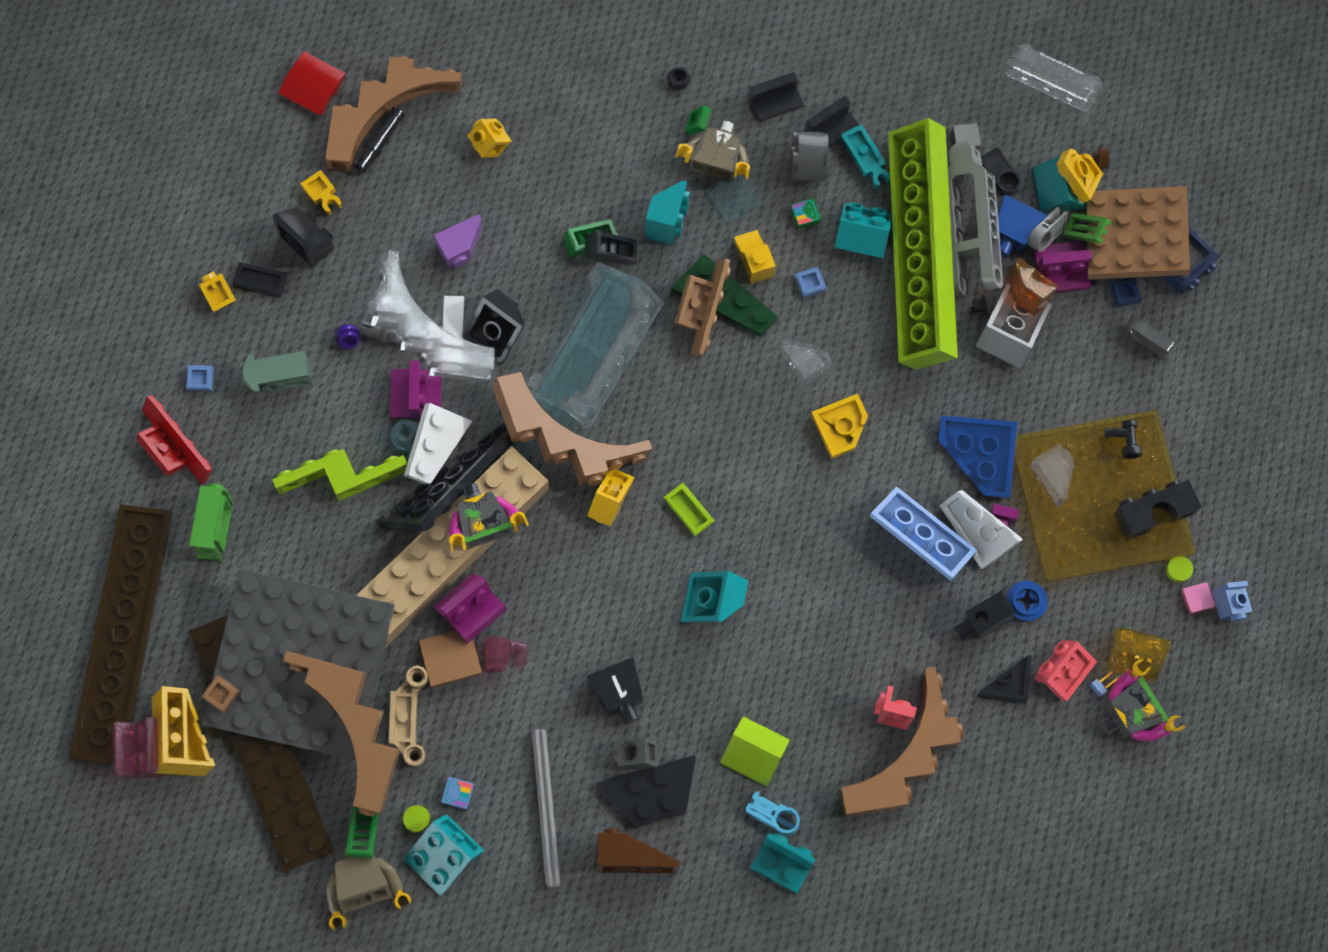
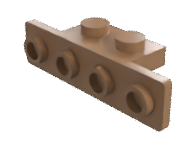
[674,258,730,356]

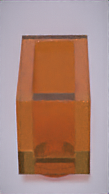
[1007,258,1058,316]

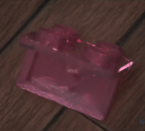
[113,717,165,778]

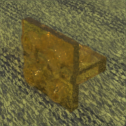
[1106,627,1171,682]

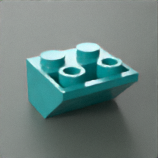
[645,181,690,245]
[835,202,892,258]

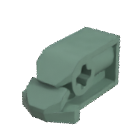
[241,351,313,393]

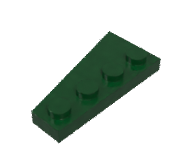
[671,254,778,337]

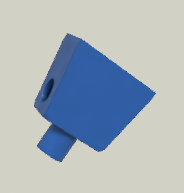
[998,195,1048,258]

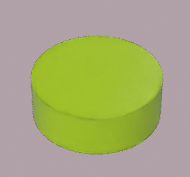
[1166,556,1193,583]
[403,805,430,833]

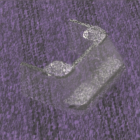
[994,44,1104,135]

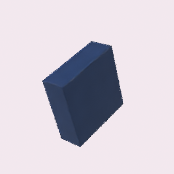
[1110,278,1142,308]

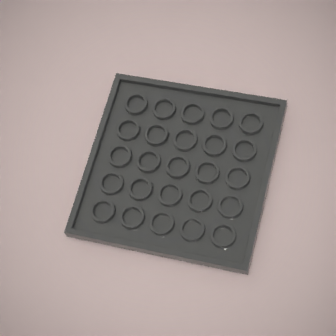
[201,569,395,760]

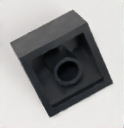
[272,207,334,268]

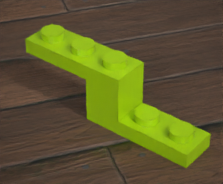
[272,449,407,502]

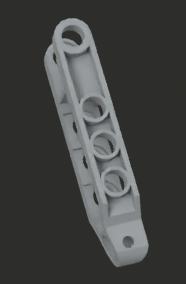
[948,141,1003,299]

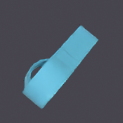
[746,792,800,836]

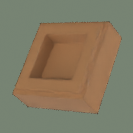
[201,675,240,713]

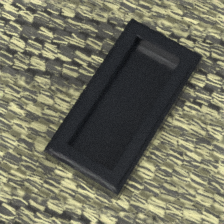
[232,262,288,298]

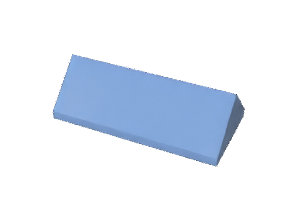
[870,487,977,581]

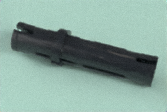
[352,107,405,173]

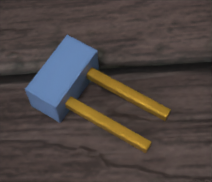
[1089,671,1118,697]

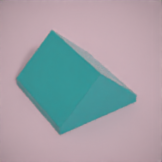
[1032,155,1087,213]

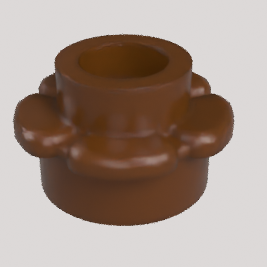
[1093,146,1109,171]

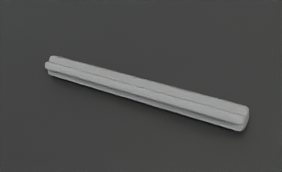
[532,729,560,888]

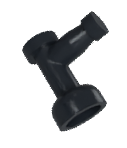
[1104,420,1142,459]

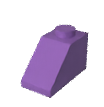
[434,214,482,268]

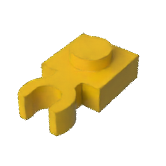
[300,170,342,216]

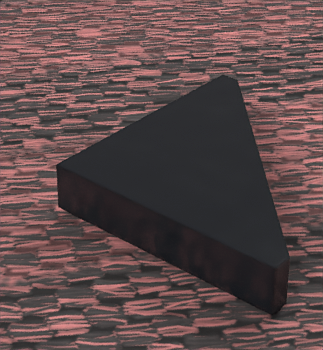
[978,655,1032,704]

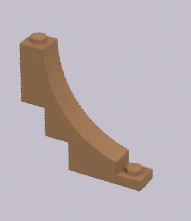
[283,651,400,816]

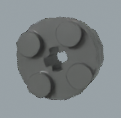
[790,132,828,181]

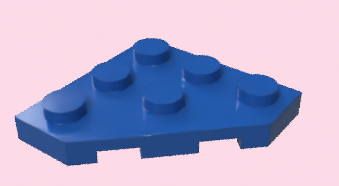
[939,415,1018,499]

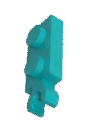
[840,124,891,190]

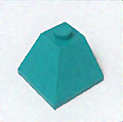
[680,571,748,623]

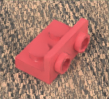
[1034,640,1097,701]
[874,685,917,730]

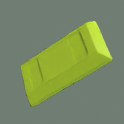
[663,483,715,536]

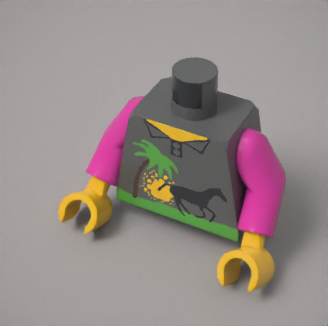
[449,483,529,552]
[1100,659,1185,741]

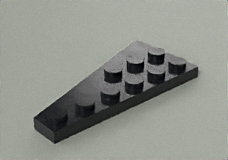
[376,423,514,531]

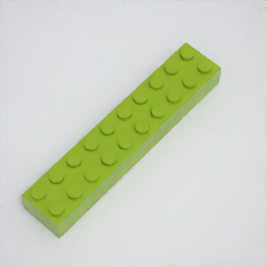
[888,118,958,370]

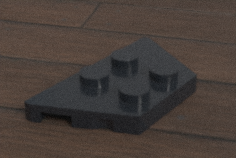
[597,755,696,829]

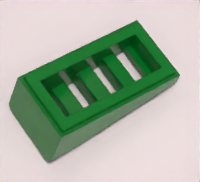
[562,219,617,258]
[346,807,379,858]

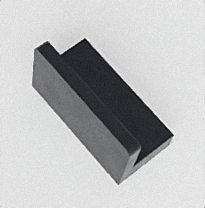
[748,72,803,122]
[804,96,859,148]

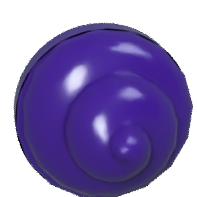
[335,324,361,349]

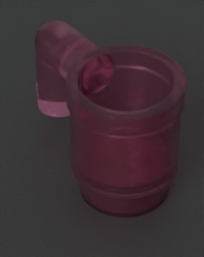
[484,636,528,672]

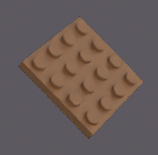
[1087,186,1190,280]

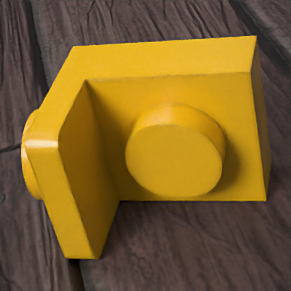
[198,271,236,312]

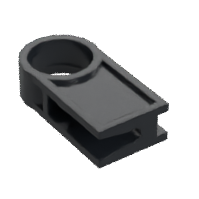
[981,146,1021,196]

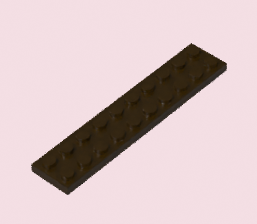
[69,504,173,767]
[188,614,335,873]

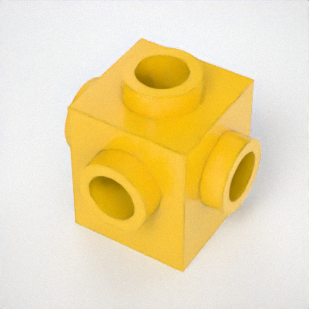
[467,118,512,158]

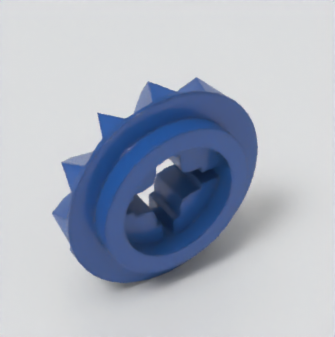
[1006,581,1048,622]

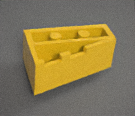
[152,686,215,776]

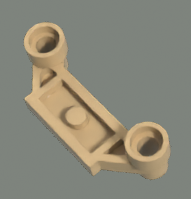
[389,666,428,767]

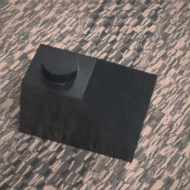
[462,289,525,365]

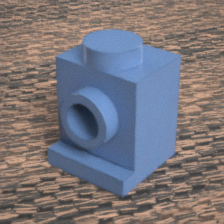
[1211,581,1253,623]

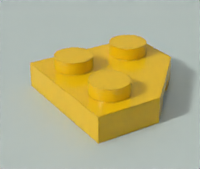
[1056,149,1103,203]
[811,394,868,459]

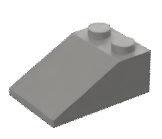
[976,283,1051,368]

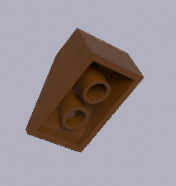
[598,828,680,874]

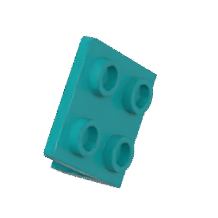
[404,814,485,895]
[750,832,816,894]

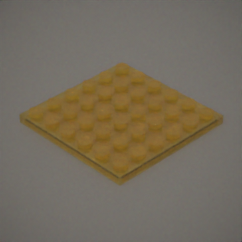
[1014,410,1196,583]

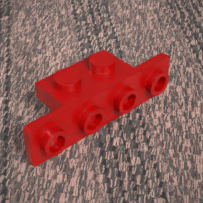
[136,395,212,484]

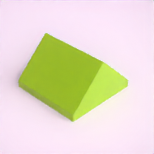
[720,716,790,787]

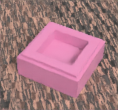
[1181,582,1215,615]

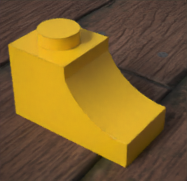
[734,230,776,284]
[587,470,635,527]

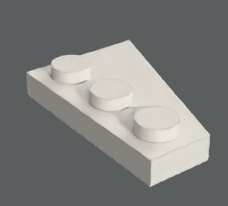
[404,403,472,484]
[939,490,1023,569]

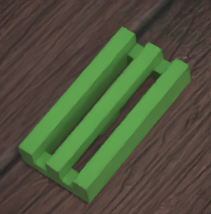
[1063,213,1112,244]

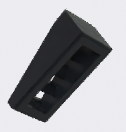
[585,231,637,264]

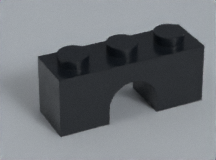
[1114,480,1202,541]

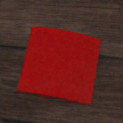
[278,51,347,116]

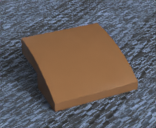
[419,631,482,689]

